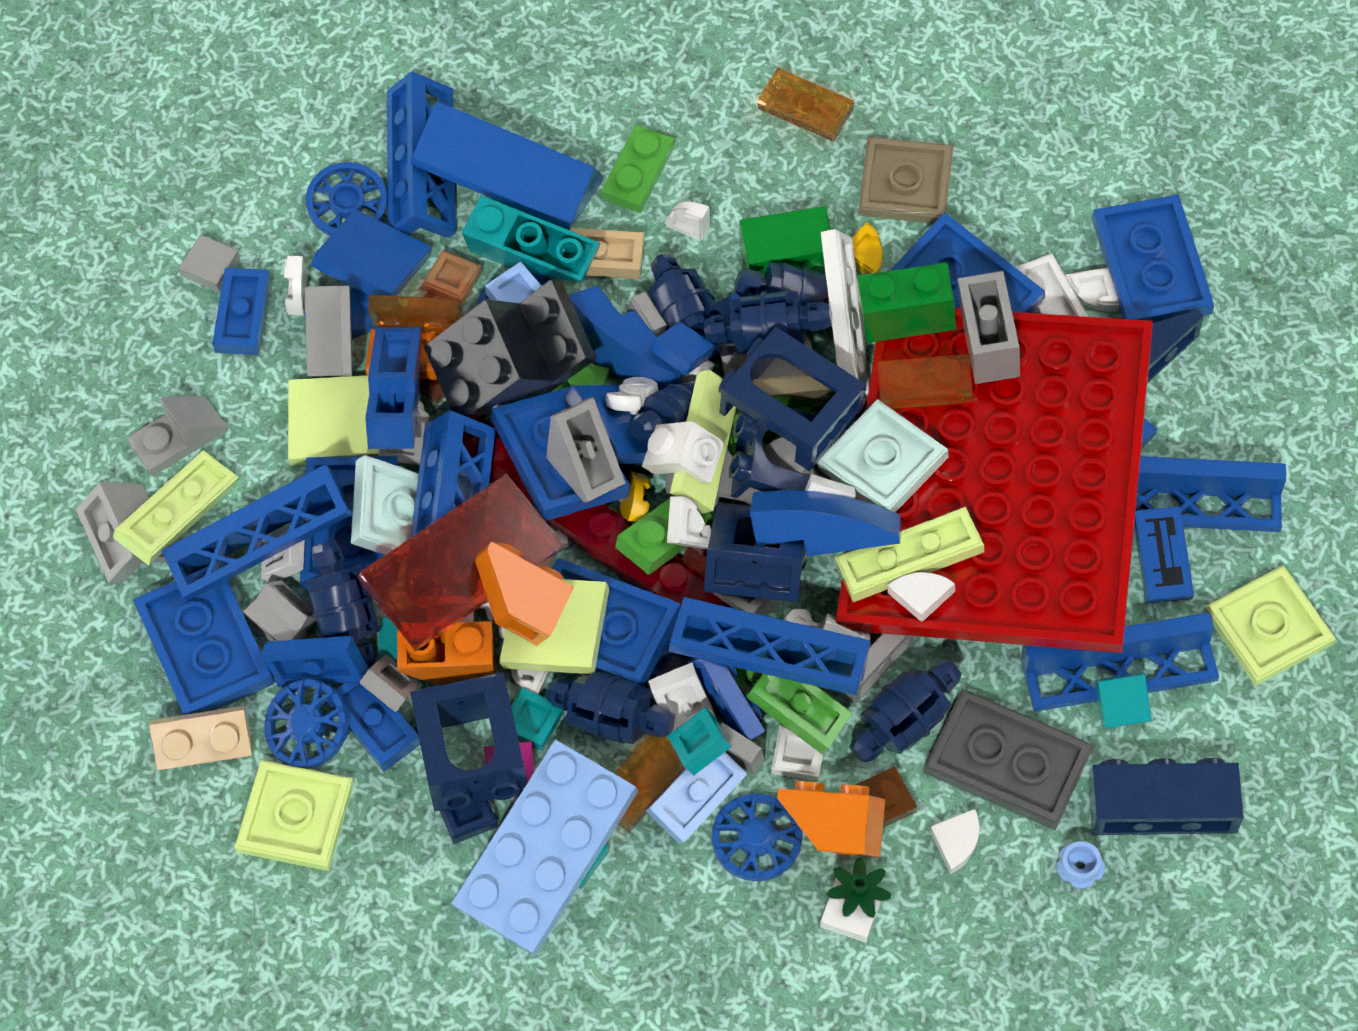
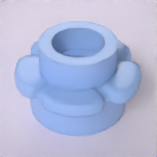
[1056,841,1105,889]

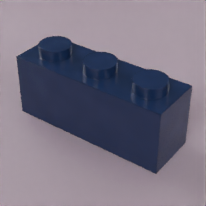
[1088,758,1244,835]

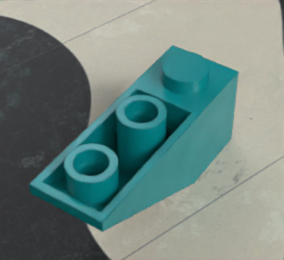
[462,195,600,283]

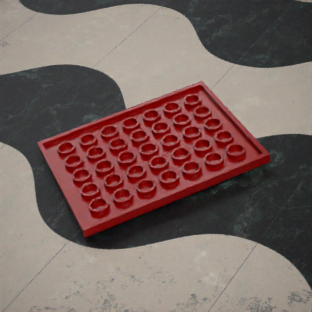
[836,308,1153,653]

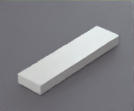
[821,229,870,414]

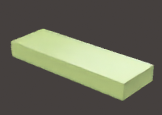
[670,369,736,514]
[113,450,238,566]
[834,507,984,602]

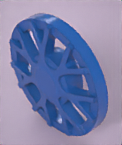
[306,162,387,236]
[264,679,349,769]
[712,794,802,881]

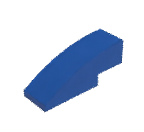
[569,285,682,391]
[365,327,421,449]
[750,490,902,556]

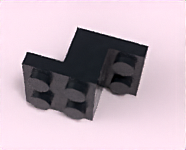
[424,280,597,420]

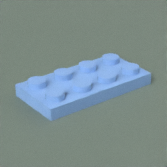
[451,740,638,956]

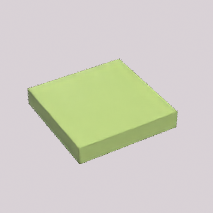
[288,375,379,466]
[1203,565,1336,686]
[499,579,610,674]
[235,760,354,871]

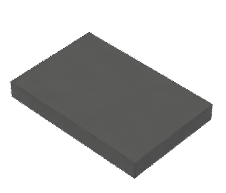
[923,688,1094,831]

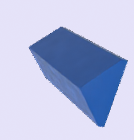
[411,101,604,230]

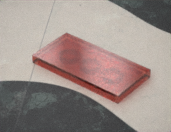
[358,474,564,652]

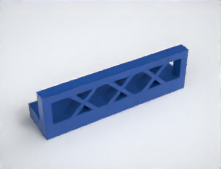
[387,71,456,237]
[403,410,496,600]
[1136,456,1286,532]
[162,464,352,601]
[669,597,870,696]
[1021,612,1219,712]

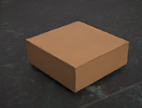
[422,250,483,306]

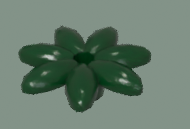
[827,858,891,918]

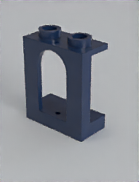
[718,327,866,471]
[729,407,850,499]
[704,502,805,602]
[410,672,527,812]

